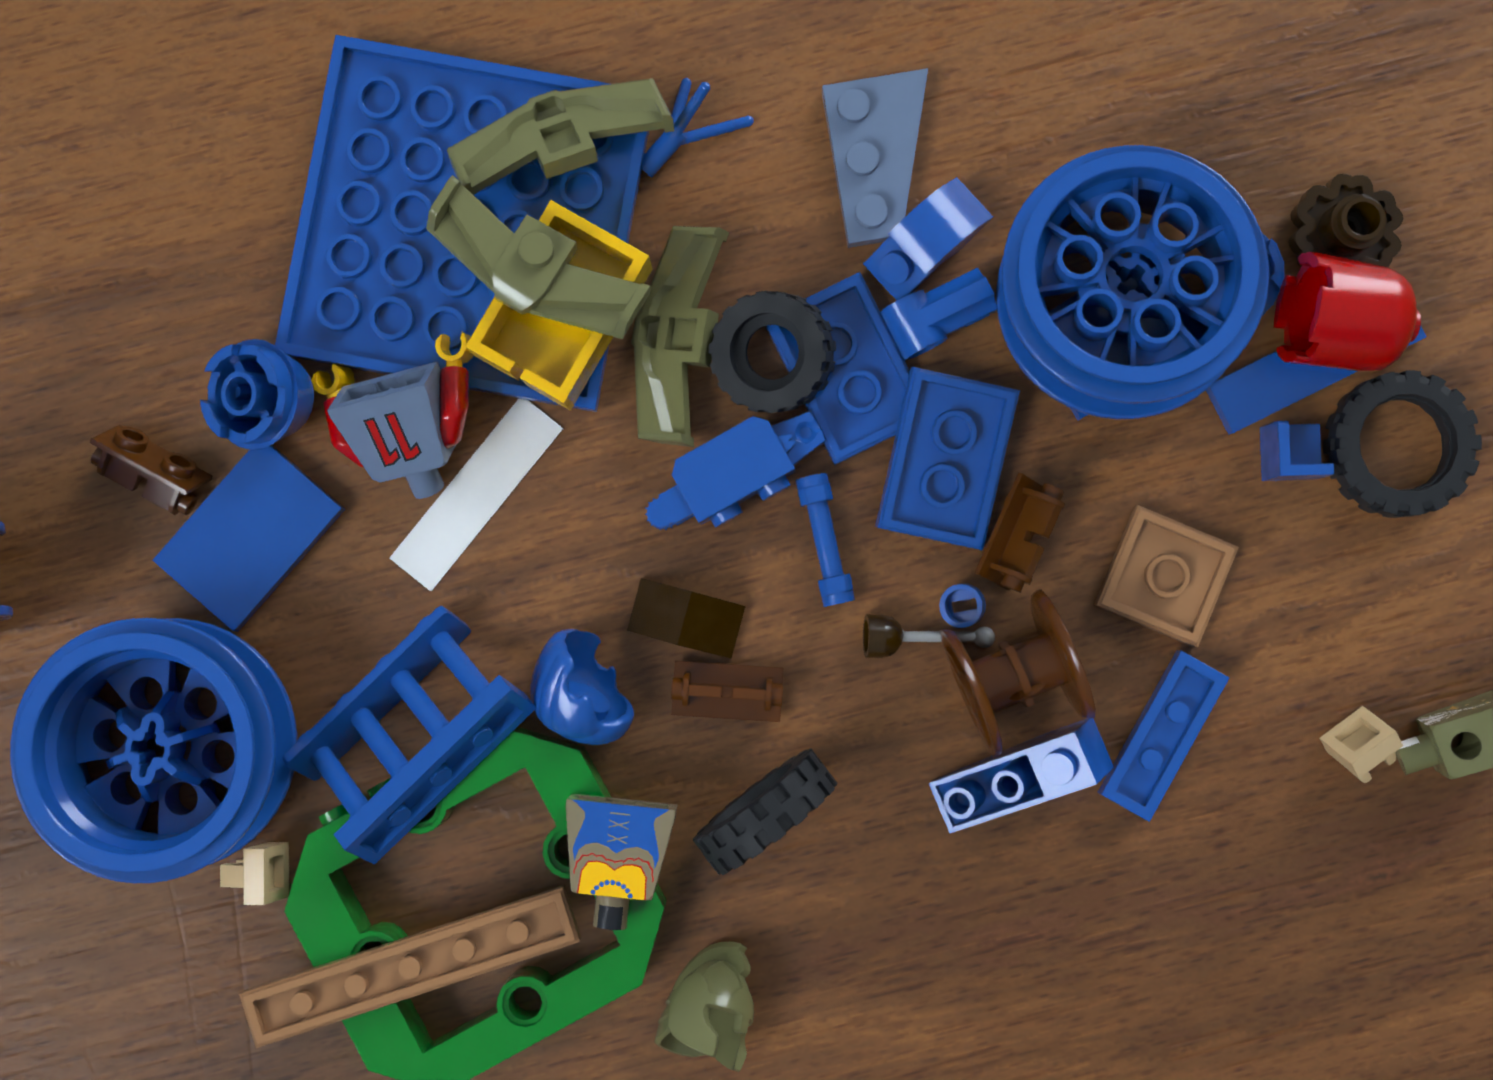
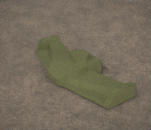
[447,78,674,195]
[426,175,651,339]
[631,226,729,447]

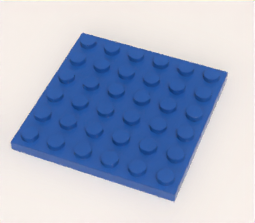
[275,35,649,412]

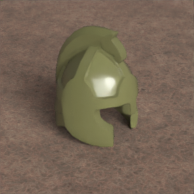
[654,941,755,1072]

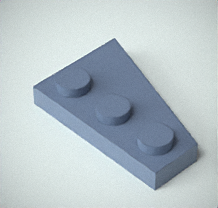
[822,68,928,248]

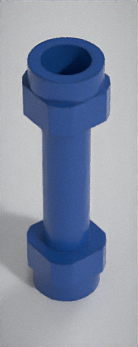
[795,473,855,607]

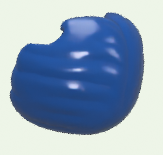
[530,629,634,745]

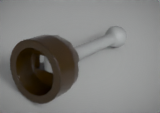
[863,614,995,658]

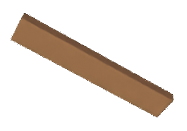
[239,885,582,1048]

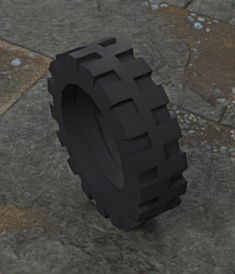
[1323,370,1482,518]
[693,748,838,875]

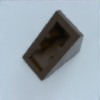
[627,578,746,659]

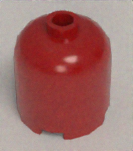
[1274,252,1421,371]

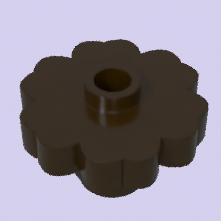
[1288,174,1403,267]

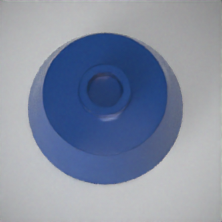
[200,339,314,450]

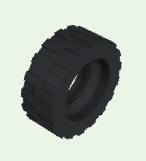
[709,291,837,413]

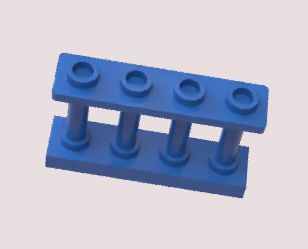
[282,606,536,864]

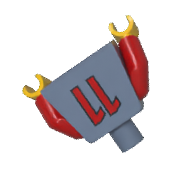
[311,332,474,499]

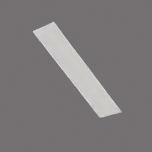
[390,398,563,591]

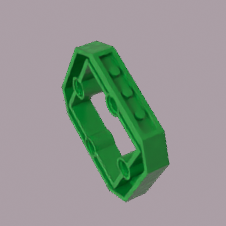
[284,727,667,1080]

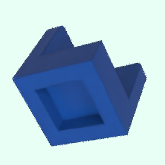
[1260,421,1335,481]

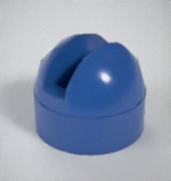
[939,584,986,628]

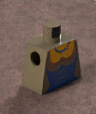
[566,794,678,930]

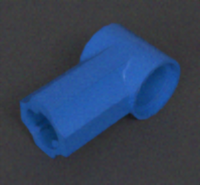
[880,268,997,361]

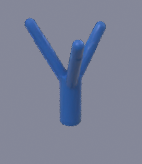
[641,78,754,178]

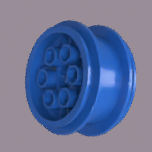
[996,145,1269,419]
[10,618,297,883]

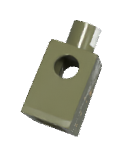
[1395,690,1493,779]

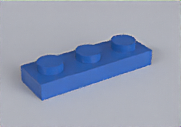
[1097,650,1229,822]

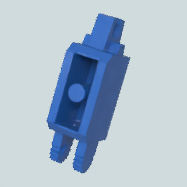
[645,411,826,531]

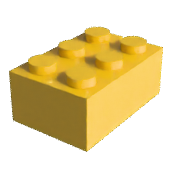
[465,200,653,411]

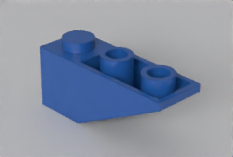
[929,718,1114,833]

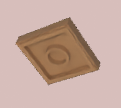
[1093,505,1239,648]

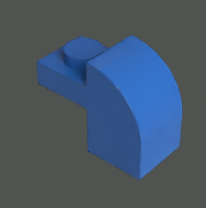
[863,177,993,301]

